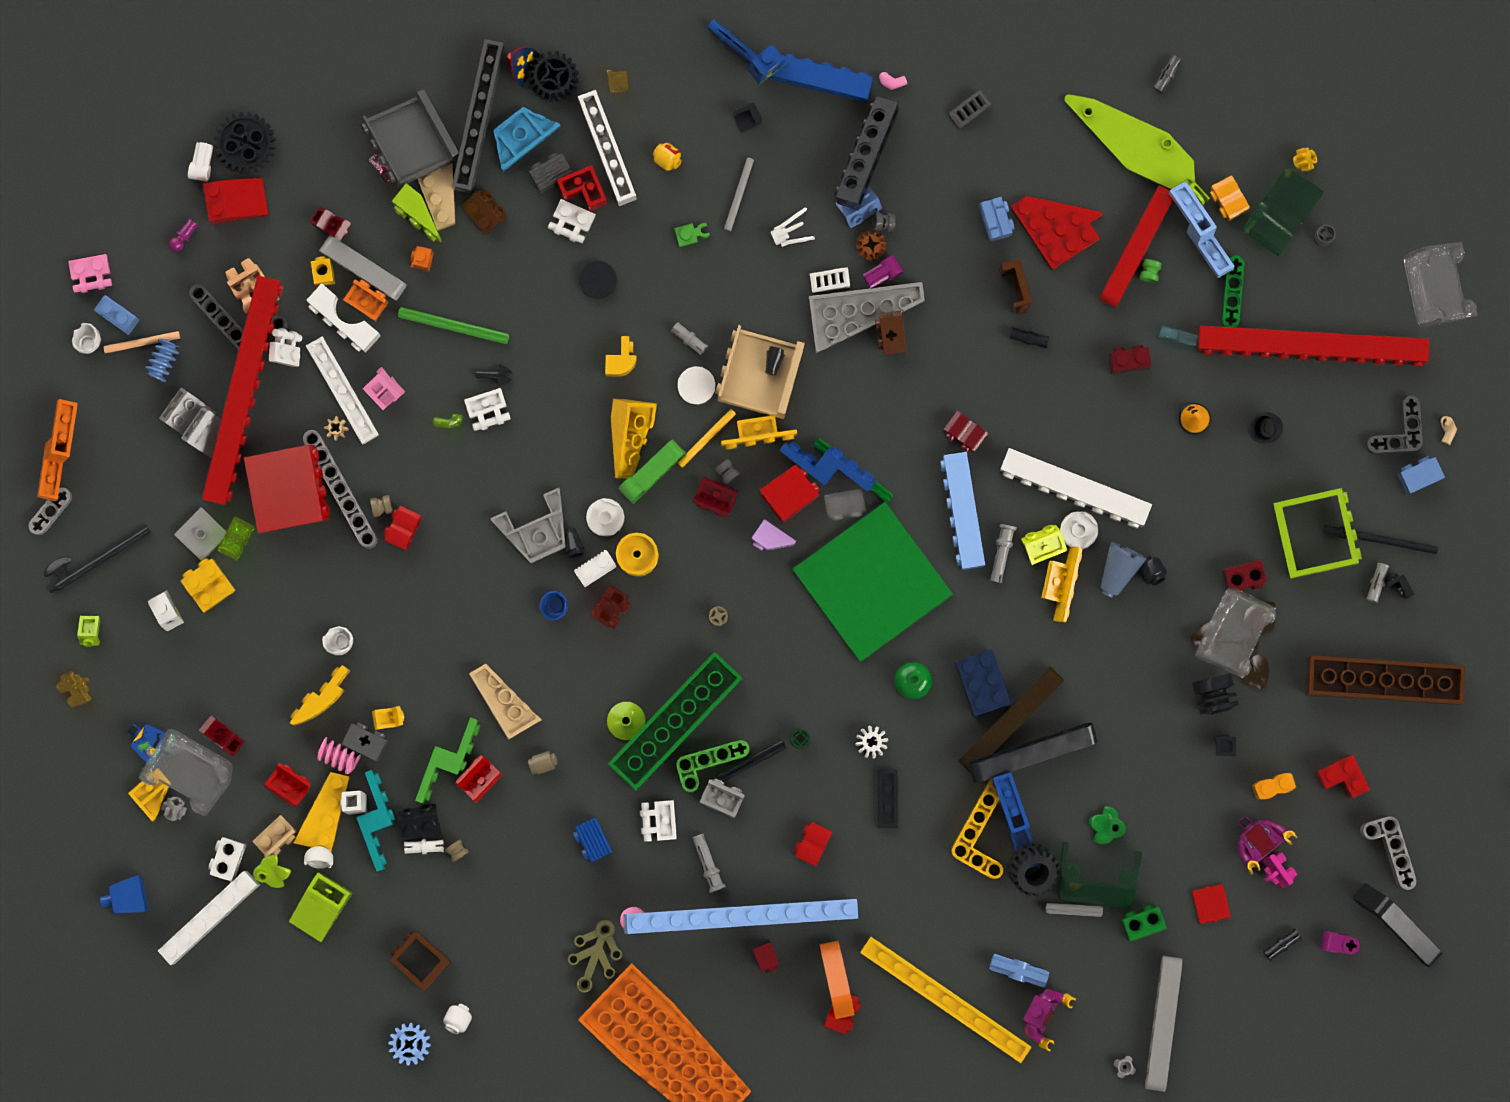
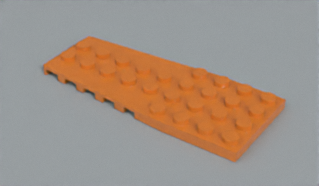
[578,963,751,1102]

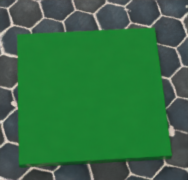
[792,502,953,662]

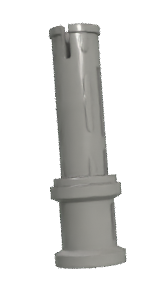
[990,524,1017,583]
[692,834,726,893]

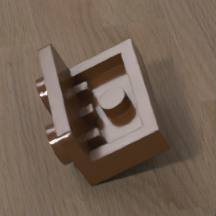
[462,189,508,235]

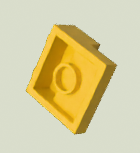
[180,558,236,613]

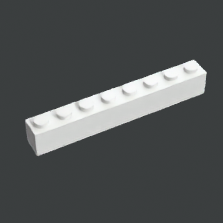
[1000,448,1152,529]

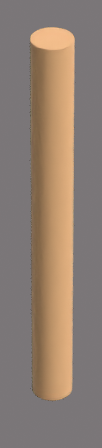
[104,331,180,354]

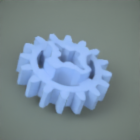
[388,1023,431,1065]

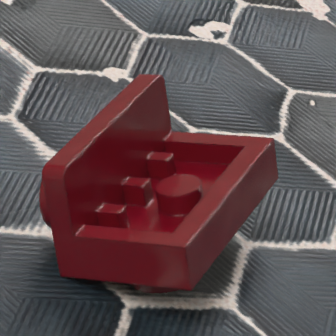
[693,477,739,517]

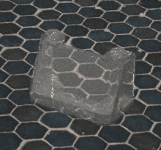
[1404,242,1478,327]
[1195,588,1277,678]
[139,729,233,816]

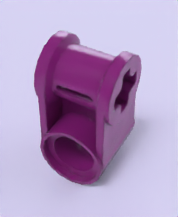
[1321,931,1360,954]

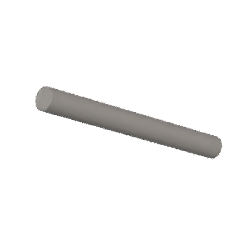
[724,158,754,232]

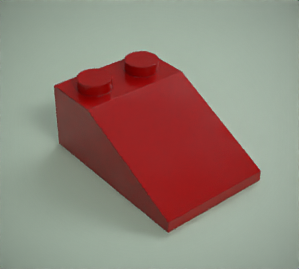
[203,178,269,225]

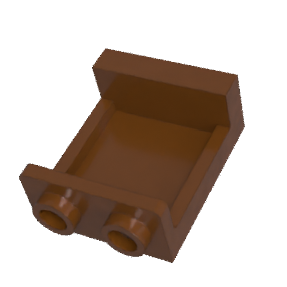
[999,258,1033,315]

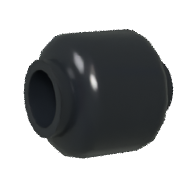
[1138,556,1167,586]

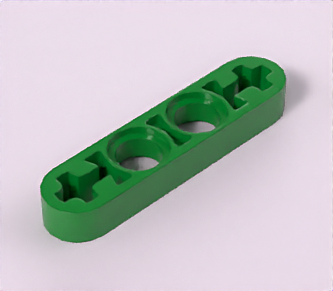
[1221,256,1245,328]

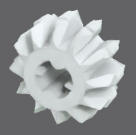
[856,726,888,758]

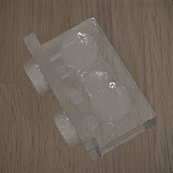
[824,489,866,521]

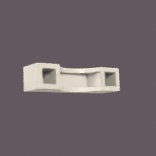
[306,283,380,353]

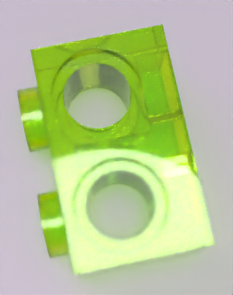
[217,516,255,561]

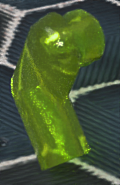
[433,414,462,428]

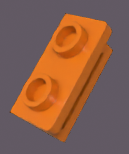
[343,280,388,322]

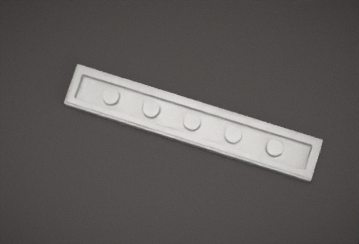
[306,337,379,445]

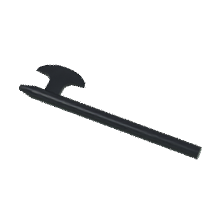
[45,526,151,593]

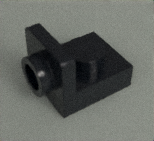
[1385,573,1415,599]

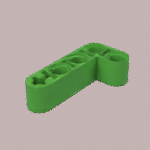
[618,439,686,504]
[676,740,750,792]

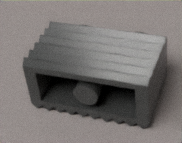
[529,153,573,194]

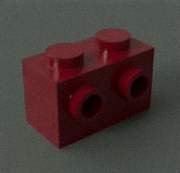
[1108,345,1151,374]

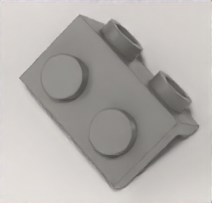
[699,779,745,819]

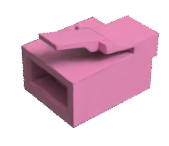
[363,367,405,410]

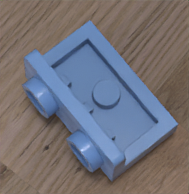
[835,186,882,228]

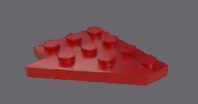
[1010,196,1103,270]

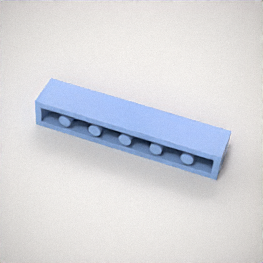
[940,452,985,570]

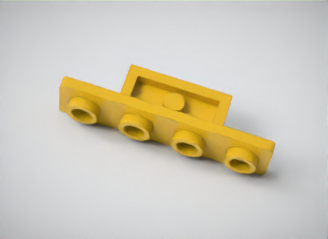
[721,416,797,449]
[1041,547,1082,623]

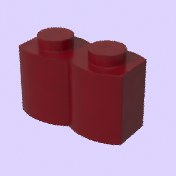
[943,411,988,453]

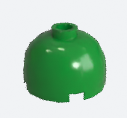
[894,662,933,700]

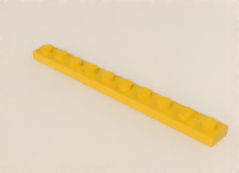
[860,937,1031,1063]

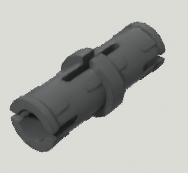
[1152,55,1182,94]

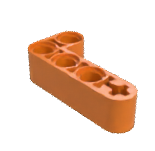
[819,940,855,1019]

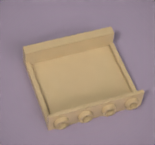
[715,325,805,419]

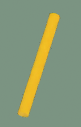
[677,409,736,468]

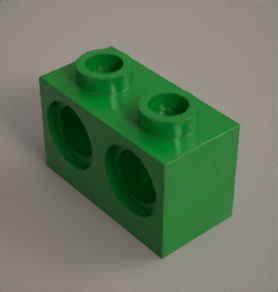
[1121,904,1167,942]

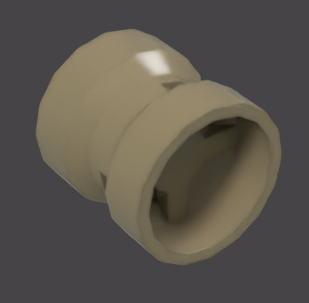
[370,495,393,517]

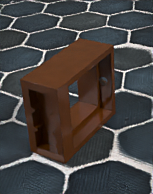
[390,931,452,991]

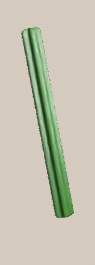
[398,307,509,344]

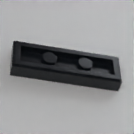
[878,770,898,828]

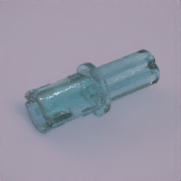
[1159,325,1198,346]

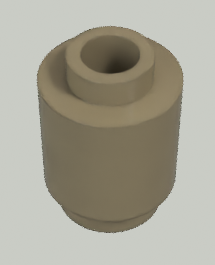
[528,751,558,774]

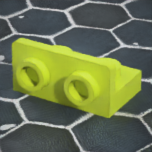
[1021,525,1067,565]

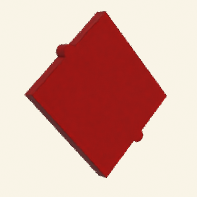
[1192,884,1231,924]

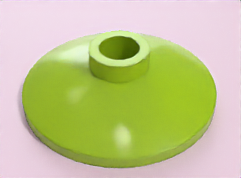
[607,702,646,740]

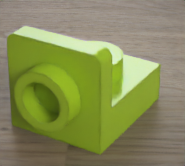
[77,616,100,647]

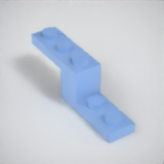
[1169,181,1235,278]

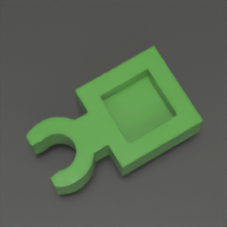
[674,223,710,248]

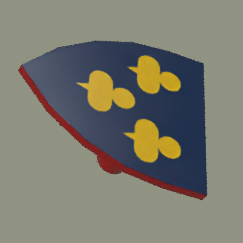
[506,47,540,87]

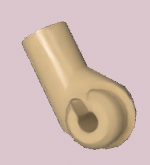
[1440,416,1457,445]

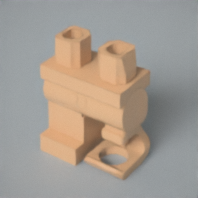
[225,258,280,315]

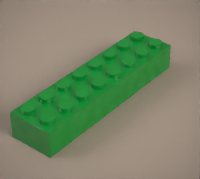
[608,652,743,791]

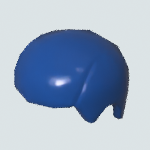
[539,591,568,621]

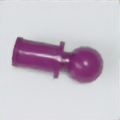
[169,218,198,252]

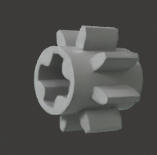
[161,797,187,821]

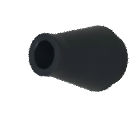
[765,346,785,376]
[564,528,585,558]

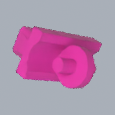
[1261,852,1297,889]

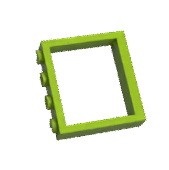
[1273,488,1362,579]

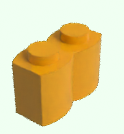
[1209,175,1250,222]
[1252,773,1296,800]

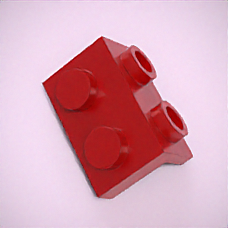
[455,755,503,803]
[264,763,311,808]

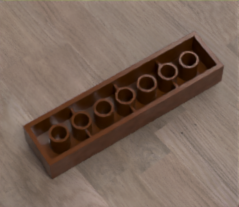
[1305,656,1465,705]

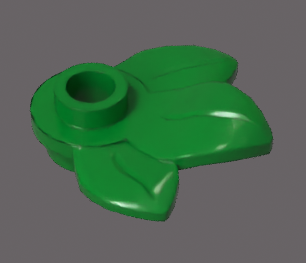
[1088,806,1126,844]

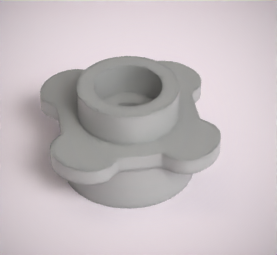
[1114,1056,1136,1078]

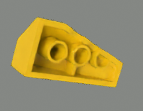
[611,399,657,479]

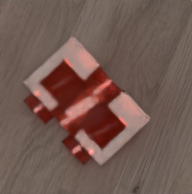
[590,585,630,629]

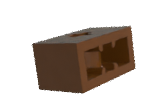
[875,310,907,355]

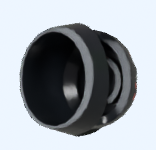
[1247,412,1283,443]

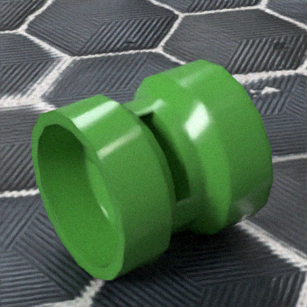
[1139,259,1162,283]

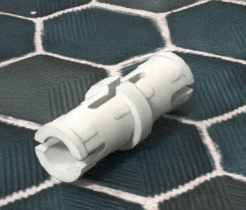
[404,839,444,854]

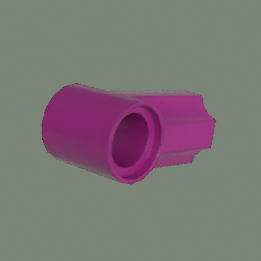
[863,255,904,288]

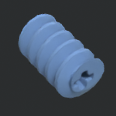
[145,338,179,382]

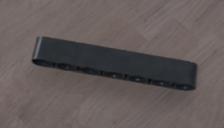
[969,723,1098,782]

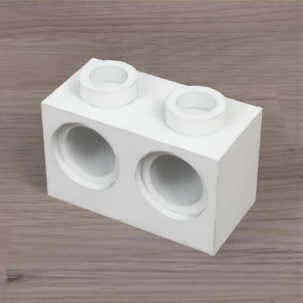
[208,837,247,882]

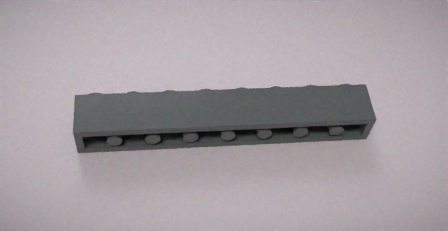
[452,39,505,194]

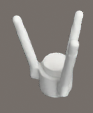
[771,208,814,247]

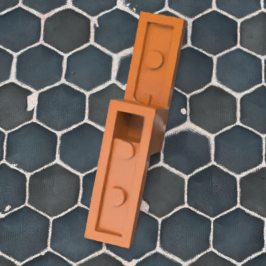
[37,399,78,501]

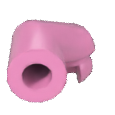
[879,72,907,90]

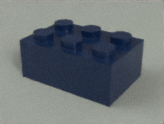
[955,649,1011,717]

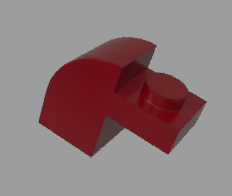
[309,207,351,241]
[199,715,245,756]

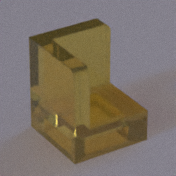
[607,69,629,93]

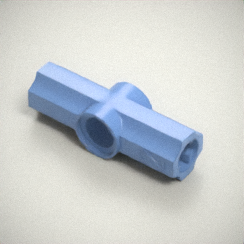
[989,954,1050,988]

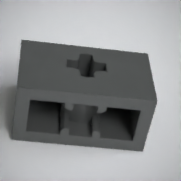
[342,722,388,762]

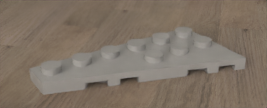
[809,282,925,353]

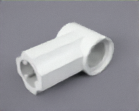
[188,142,213,182]

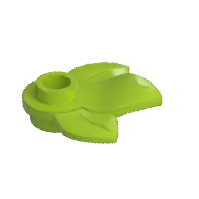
[253,855,291,888]

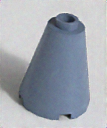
[1100,542,1146,597]

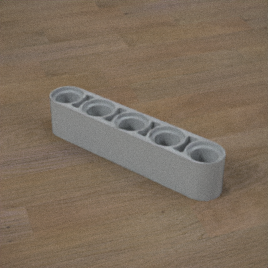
[319,235,407,301]

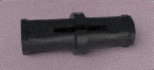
[1009,327,1049,348]
[1263,928,1302,961]

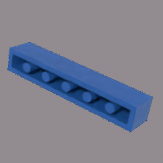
[757,50,873,103]

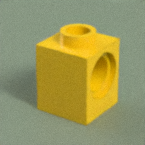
[311,256,335,287]

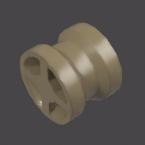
[709,606,728,626]
[445,839,469,863]

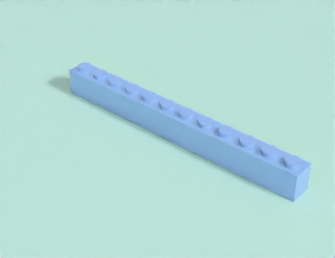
[623,899,858,934]

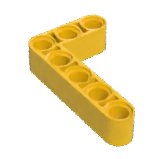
[951,775,1003,879]

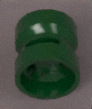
[791,729,810,749]

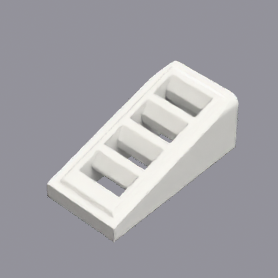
[810,267,850,293]

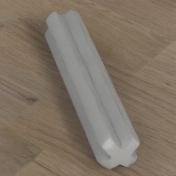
[1045,903,1103,917]

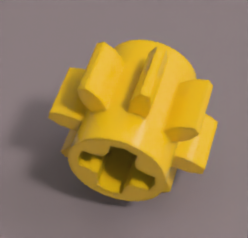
[1293,148,1317,172]

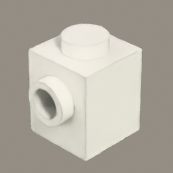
[340,791,367,815]

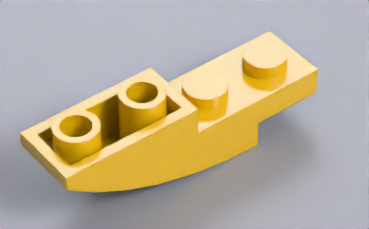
[290,665,350,726]

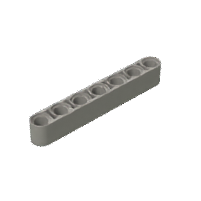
[303,430,378,549]
[1145,956,1182,1092]

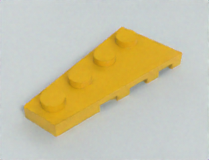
[293,772,350,852]

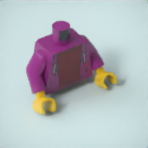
[1237,816,1297,875]
[1023,989,1076,1051]

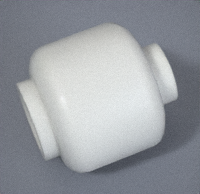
[443,1004,472,1034]

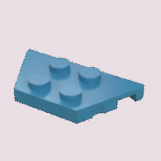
[493,107,561,172]

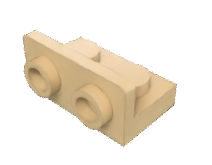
[252,815,297,857]

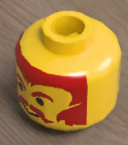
[653,143,682,171]

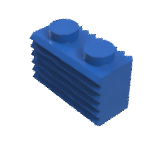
[573,817,612,863]

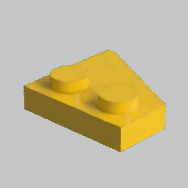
[128,768,171,821]

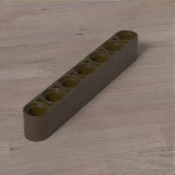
[958,667,1064,773]

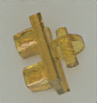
[56,671,92,708]

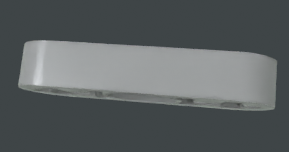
[29,487,72,535]

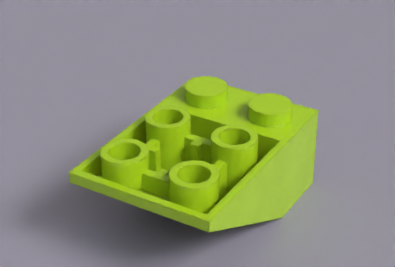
[392,184,442,243]
[289,872,353,942]

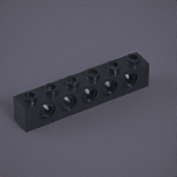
[834,96,899,211]

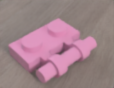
[68,254,112,293]

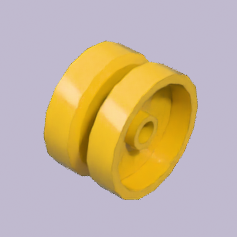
[616,532,659,577]

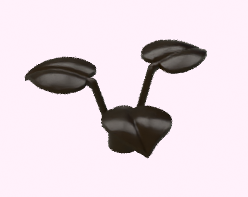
[1191,601,1276,690]

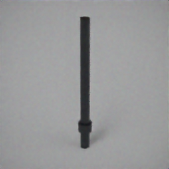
[1323,525,1438,554]

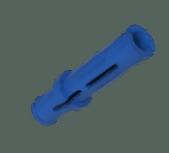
[707,19,758,63]

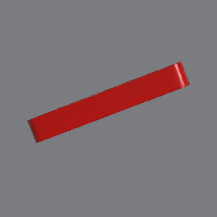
[1099,185,1173,308]

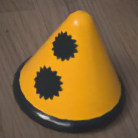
[1179,403,1211,435]

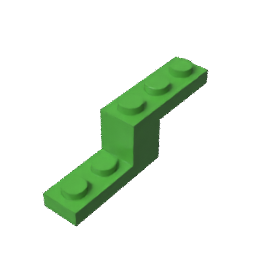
[415,717,481,804]

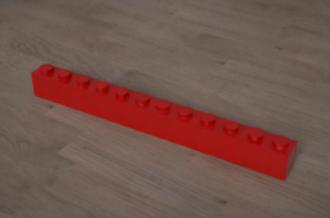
[202,275,284,505]
[1197,326,1429,367]

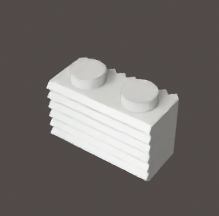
[574,550,617,587]

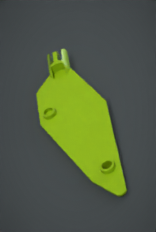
[1064,94,1210,206]

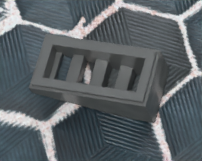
[949,90,991,129]

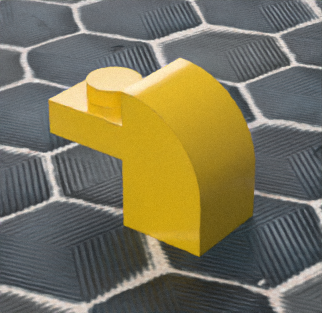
[605,336,637,377]

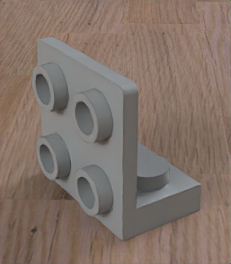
[159,388,216,435]
[181,406,222,458]

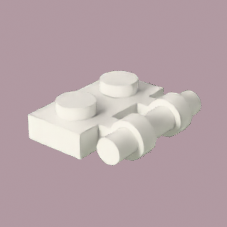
[548,199,596,244]
[269,328,302,367]
[464,388,511,431]
[640,800,677,842]

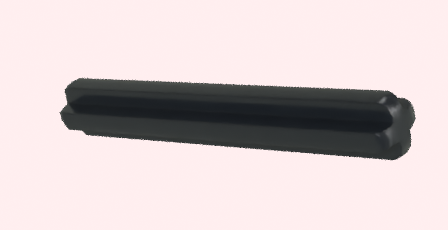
[716,740,786,782]

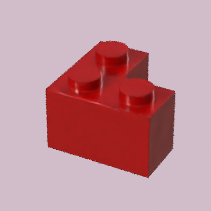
[557,165,607,211]
[1315,755,1370,798]

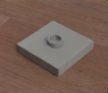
[174,507,229,561]

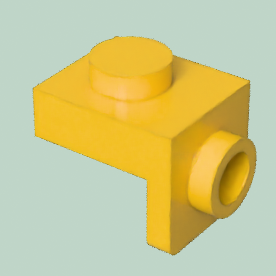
[372,706,404,730]

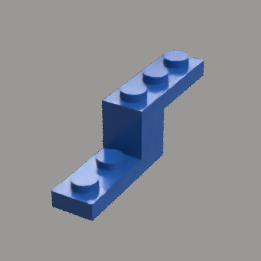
[779,440,877,492]
[992,772,1041,869]

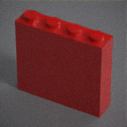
[244,445,330,533]

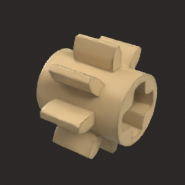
[324,416,349,441]

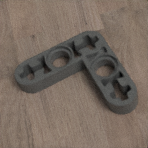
[1366,396,1423,454]

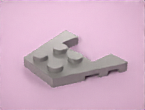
[490,488,566,563]

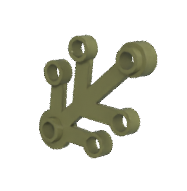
[568,920,622,992]

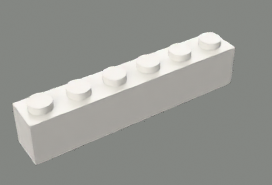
[578,90,637,206]
[158,871,260,965]

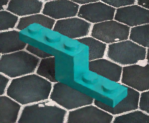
[356,770,395,872]

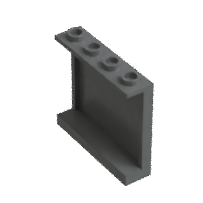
[361,89,459,188]

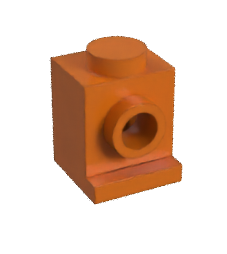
[410,246,434,271]

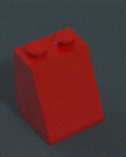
[759,465,820,524]

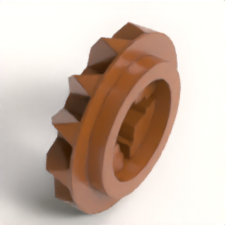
[856,230,886,260]

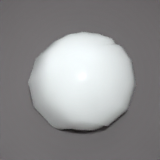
[72,323,101,354]
[322,626,353,656]
[304,846,333,868]

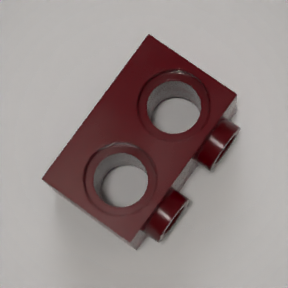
[1222,560,1268,595]
[753,942,779,974]

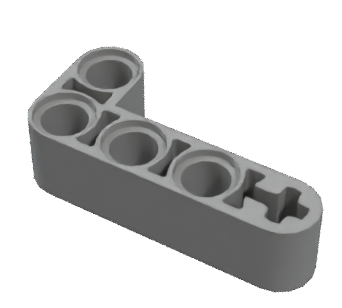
[1360,817,1416,890]

